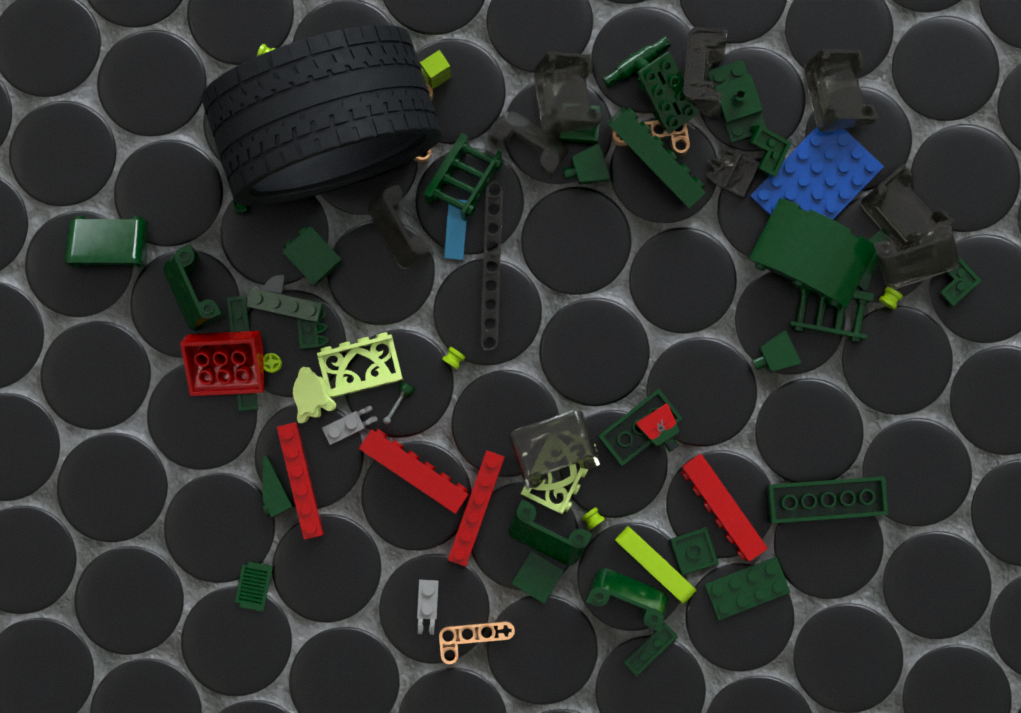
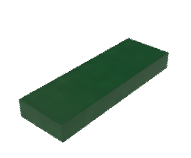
[623,622,678,677]

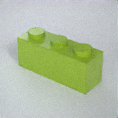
[420,50,451,89]

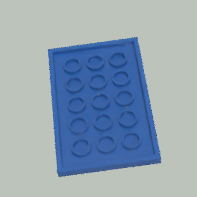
[750,114,884,220]

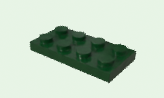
[704,556,791,620]

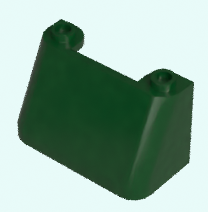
[65,216,147,267]
[163,244,226,331]
[508,499,592,566]
[585,568,668,632]

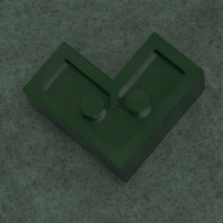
[749,125,791,177]
[939,252,982,308]

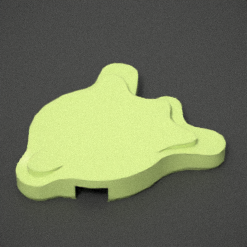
[293,367,336,423]

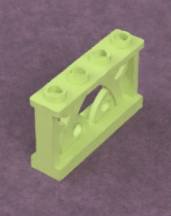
[317,332,403,398]
[521,424,598,514]

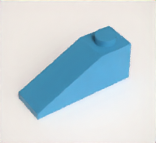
[444,200,468,260]

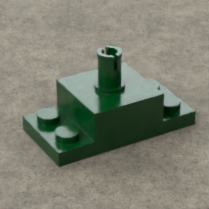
[707,60,767,144]

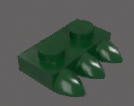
[297,311,329,350]

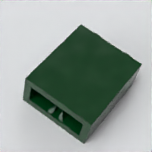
[282,226,343,287]

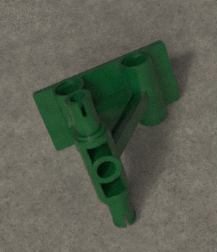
[602,36,699,134]

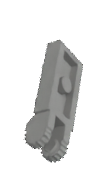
[322,406,378,445]
[417,580,439,635]

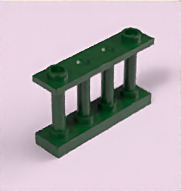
[424,133,503,221]
[789,286,874,343]

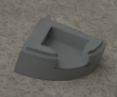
[262,275,285,294]

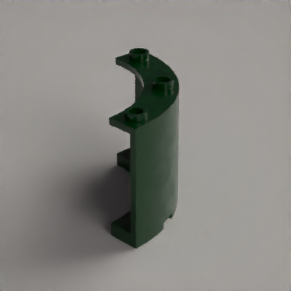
[749,198,877,308]

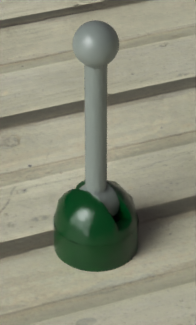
[383,381,415,424]

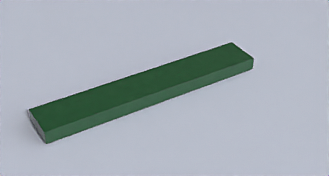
[226,296,259,412]

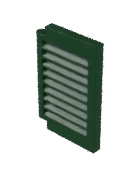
[234,561,273,612]

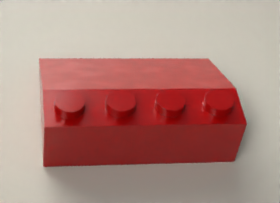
[180,331,264,396]

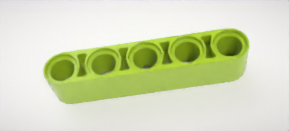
[615,526,697,604]

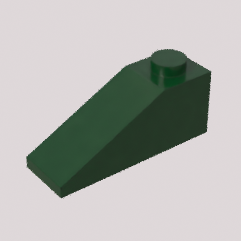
[262,455,294,518]

